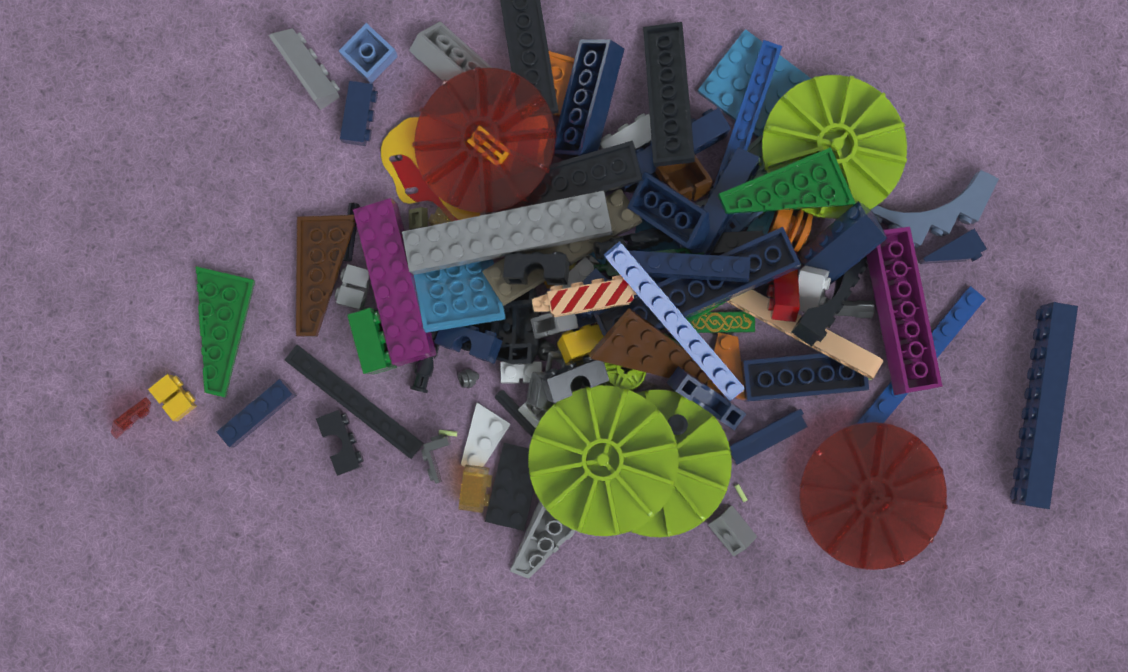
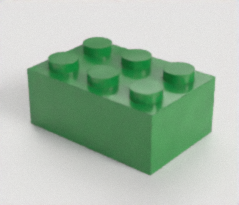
[347,308,397,375]

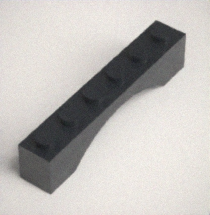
[791,256,868,347]

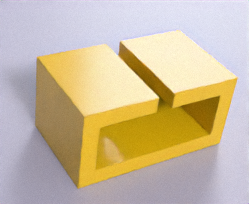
[557,324,604,364]
[148,374,197,421]

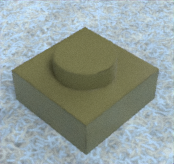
[409,207,428,230]

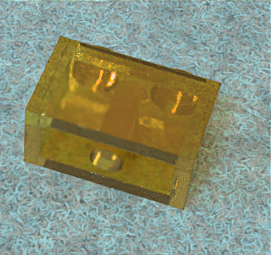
[459,464,493,513]

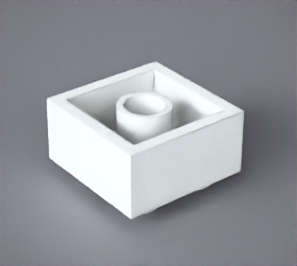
[518,401,547,428]

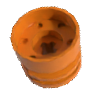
[767,209,813,252]

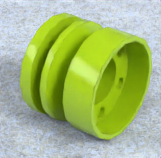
[600,362,646,391]

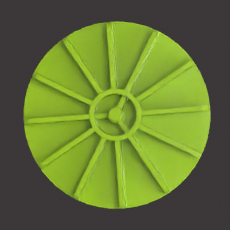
[762,75,907,219]
[529,386,679,536]
[630,390,732,537]

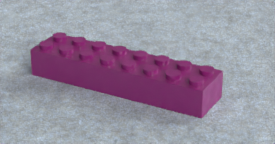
[353,198,437,366]
[866,227,943,395]

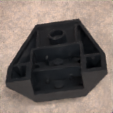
[461,287,541,365]

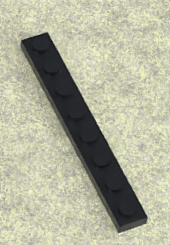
[285,345,424,459]

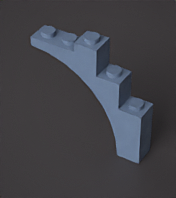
[871,170,999,248]

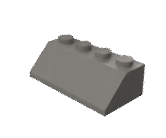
[409,22,498,103]
[269,28,340,110]

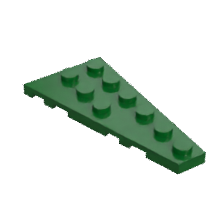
[718,147,856,214]

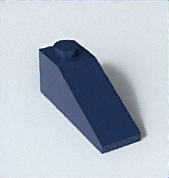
[919,228,987,264]

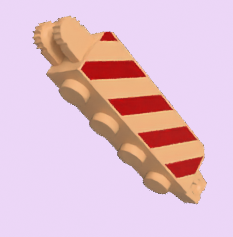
[532,275,637,317]

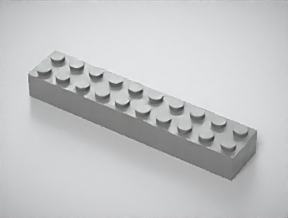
[402,191,613,275]

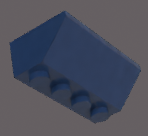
[627,172,710,249]
[797,201,887,285]

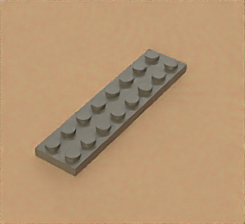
[482,188,642,306]

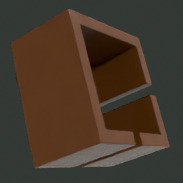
[655,154,713,201]

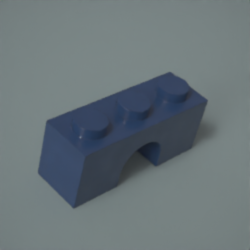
[434,325,503,364]

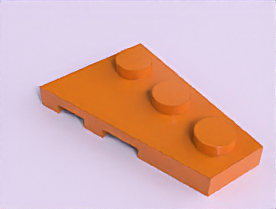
[707,332,745,401]

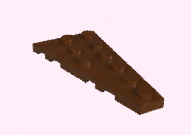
[296,215,356,337]
[588,308,710,384]

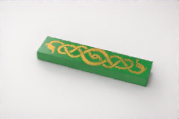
[690,312,755,333]

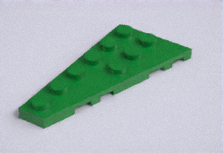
[195,266,255,398]

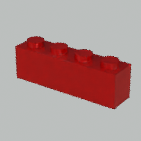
[767,252,800,322]

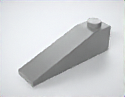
[510,501,575,579]

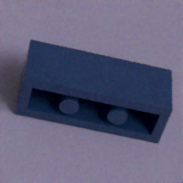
[340,81,378,146]

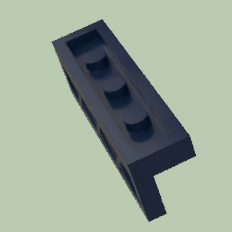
[729,409,808,465]

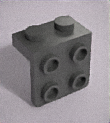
[421,434,452,484]

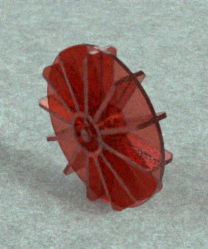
[412,67,557,213]
[799,422,948,570]

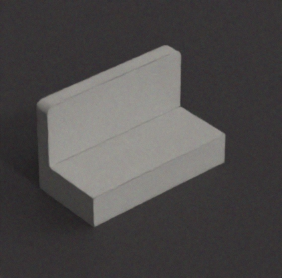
[708,506,757,557]

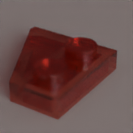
[111,397,151,439]

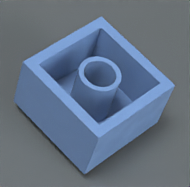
[339,23,398,84]

